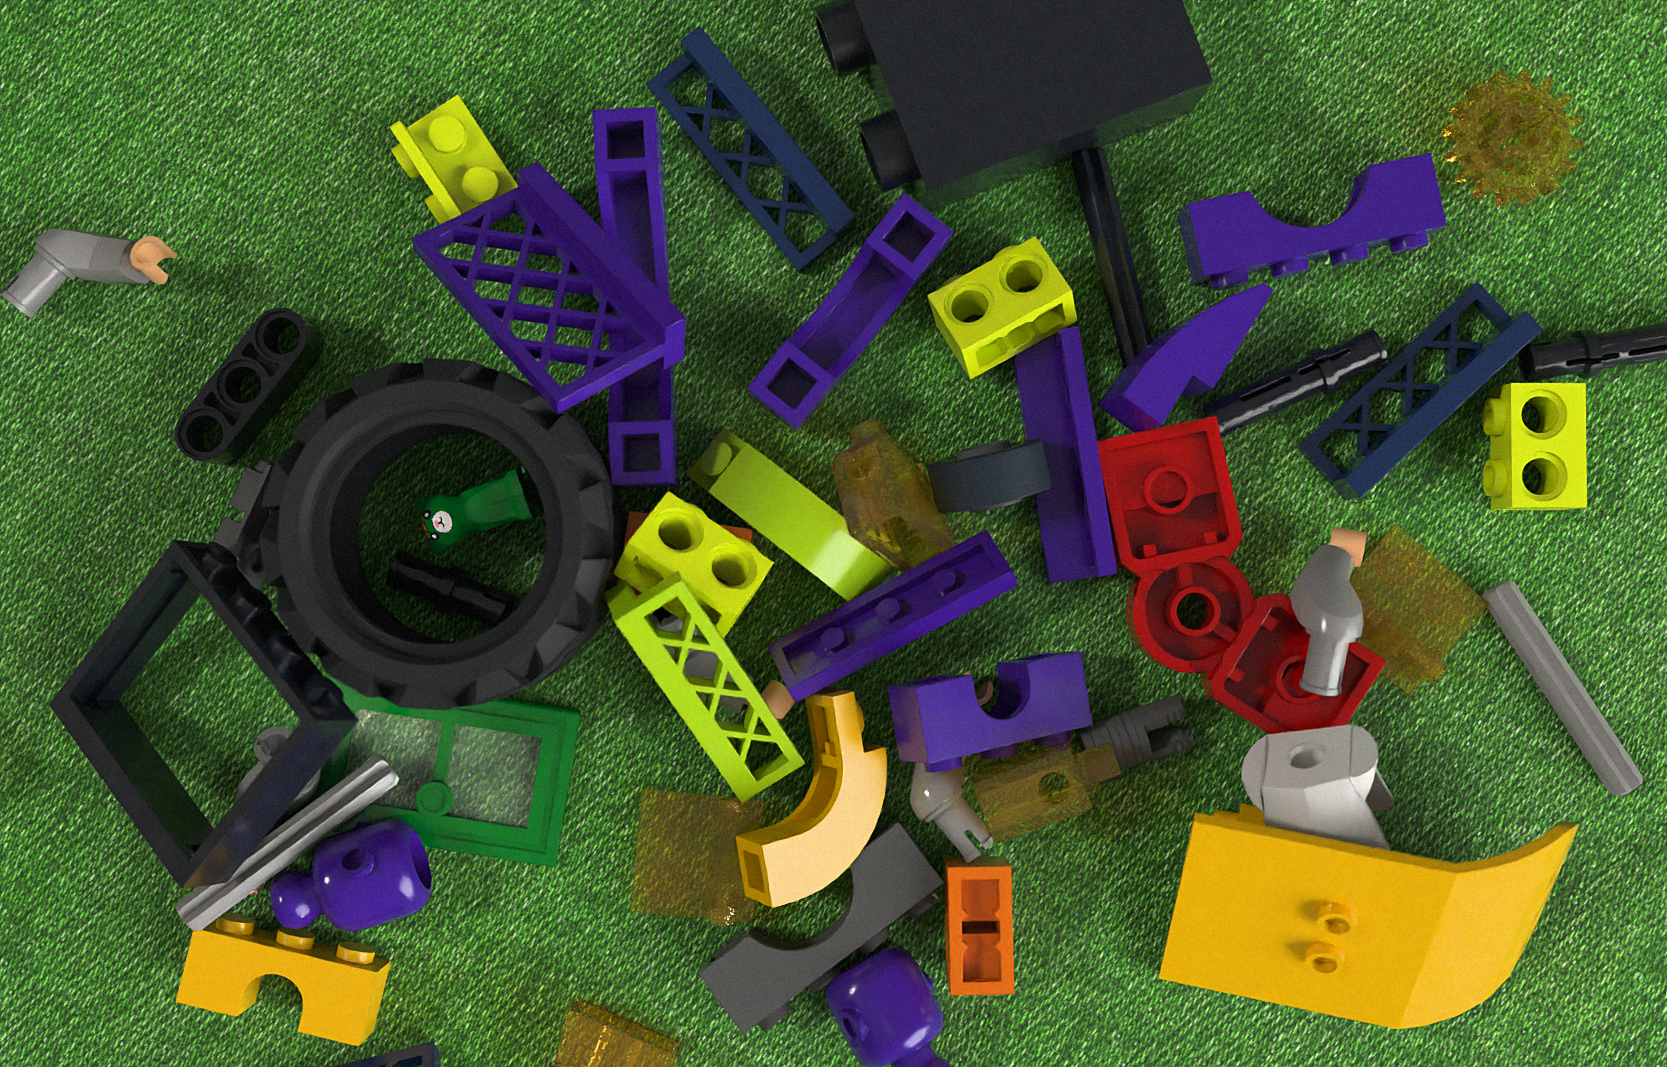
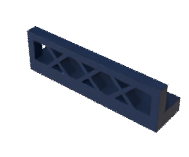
[646,26,856,273]
[1296,282,1543,500]

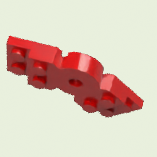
[1097,416,1387,734]

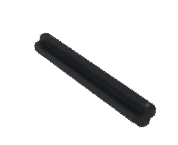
[1072,147,1153,369]

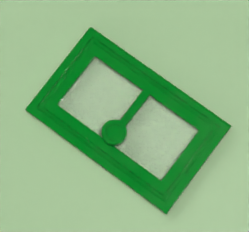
[305,674,581,867]

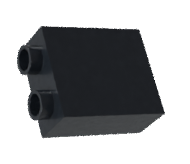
[812,0,1214,213]

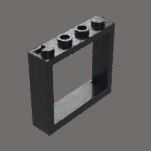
[49,540,359,889]

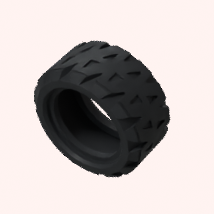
[259,358,626,710]

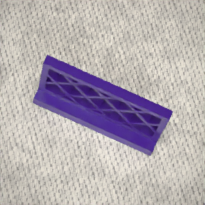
[412,162,686,414]

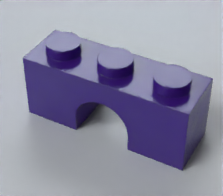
[887,651,1093,772]

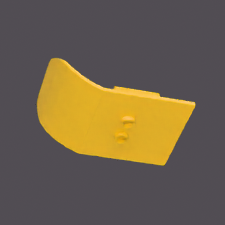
[1159,804,1578,1029]

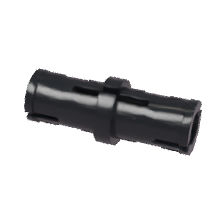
[386,550,516,628]

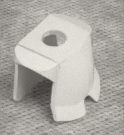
[1241,724,1393,851]

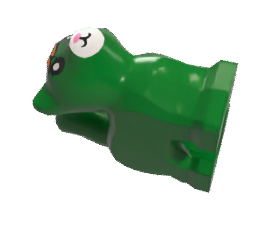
[415,465,545,553]

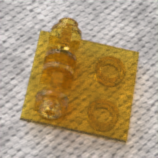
[1349,524,1489,697]
[631,789,764,927]

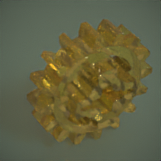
[1442,69,1584,207]

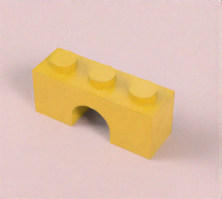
[176,913,391,1046]

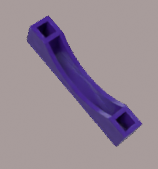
[593,107,680,490]

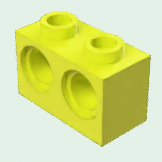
[927,236,1077,380]
[1482,383,1587,510]
[613,491,774,638]

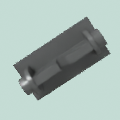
[213,457,274,590]

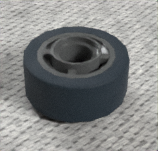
[927,439,1052,514]

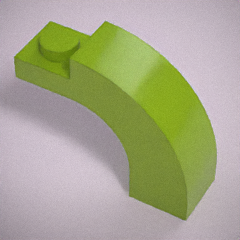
[687,427,897,602]

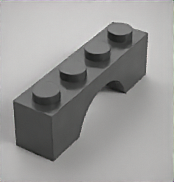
[698,815,944,1035]

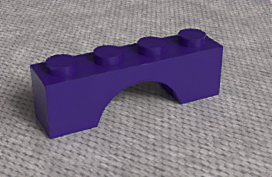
[1178,153,1447,291]
[747,193,953,434]

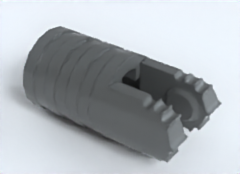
[1075,695,1194,780]

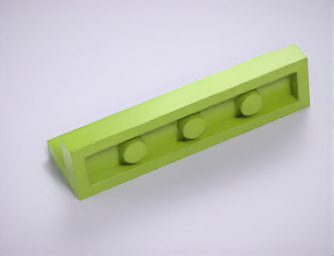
[604,571,805,803]

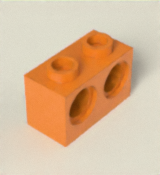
[943,856,1014,996]

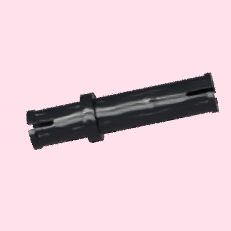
[1518,322,1667,383]
[1203,328,1388,439]

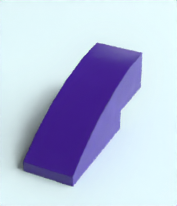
[1097,283,1273,433]

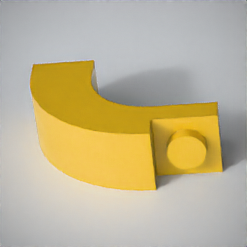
[735,686,887,908]

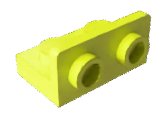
[390,94,518,224]

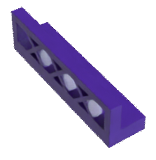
[1012,326,1117,584]
[766,529,1018,703]

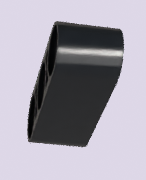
[175,308,324,465]

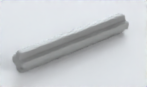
[1482,580,1643,796]
[176,755,399,931]

